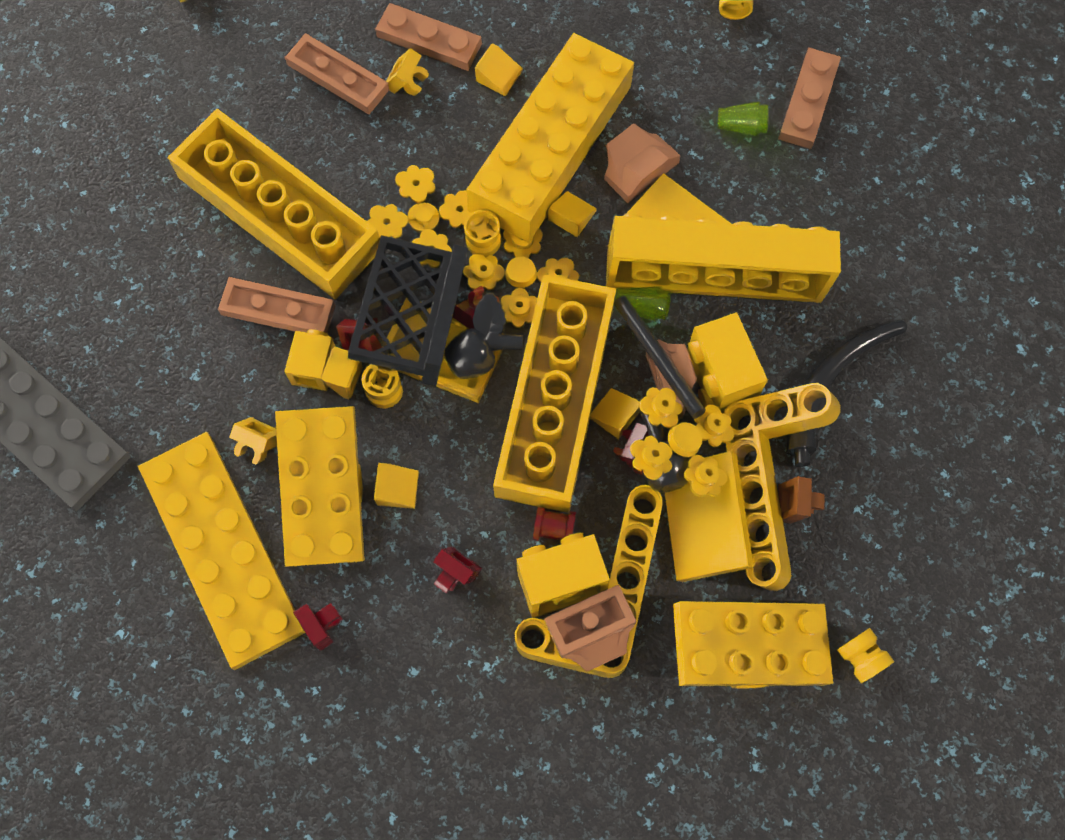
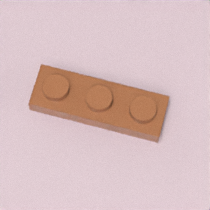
[375,3,482,71]
[285,33,389,114]
[778,47,841,149]
[218,277,336,333]

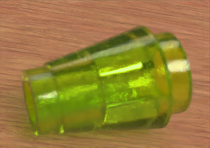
[718,101,769,137]
[616,286,671,322]

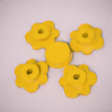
[367,165,471,268]
[463,229,579,328]
[630,387,734,497]

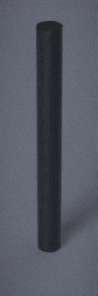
[614,296,706,419]

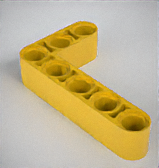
[723,383,840,591]
[515,485,662,678]

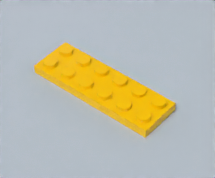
[138,432,306,670]

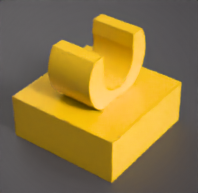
[386,48,429,96]
[229,417,277,465]

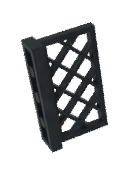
[347,235,468,387]

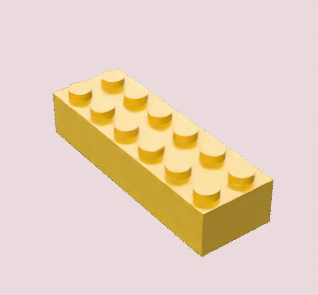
[467,33,634,243]
[167,109,380,300]
[606,214,841,303]
[493,274,616,513]

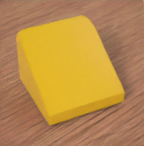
[475,43,523,96]
[548,191,597,237]
[321,347,363,400]
[590,388,641,439]
[374,463,419,509]

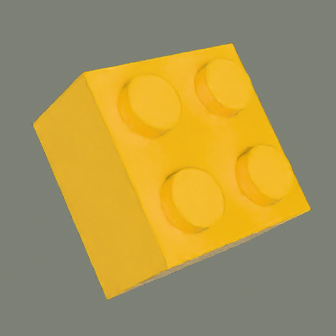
[687,312,768,414]
[516,533,610,618]

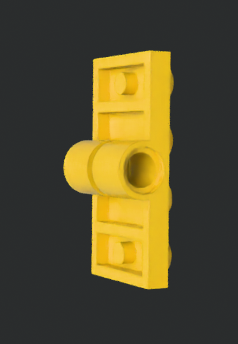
[275,406,365,567]
[673,601,833,689]

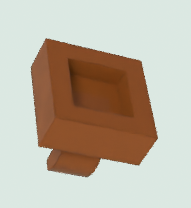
[778,476,825,524]

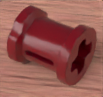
[533,506,576,541]

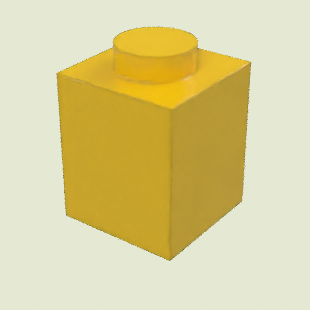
[284,329,336,391]

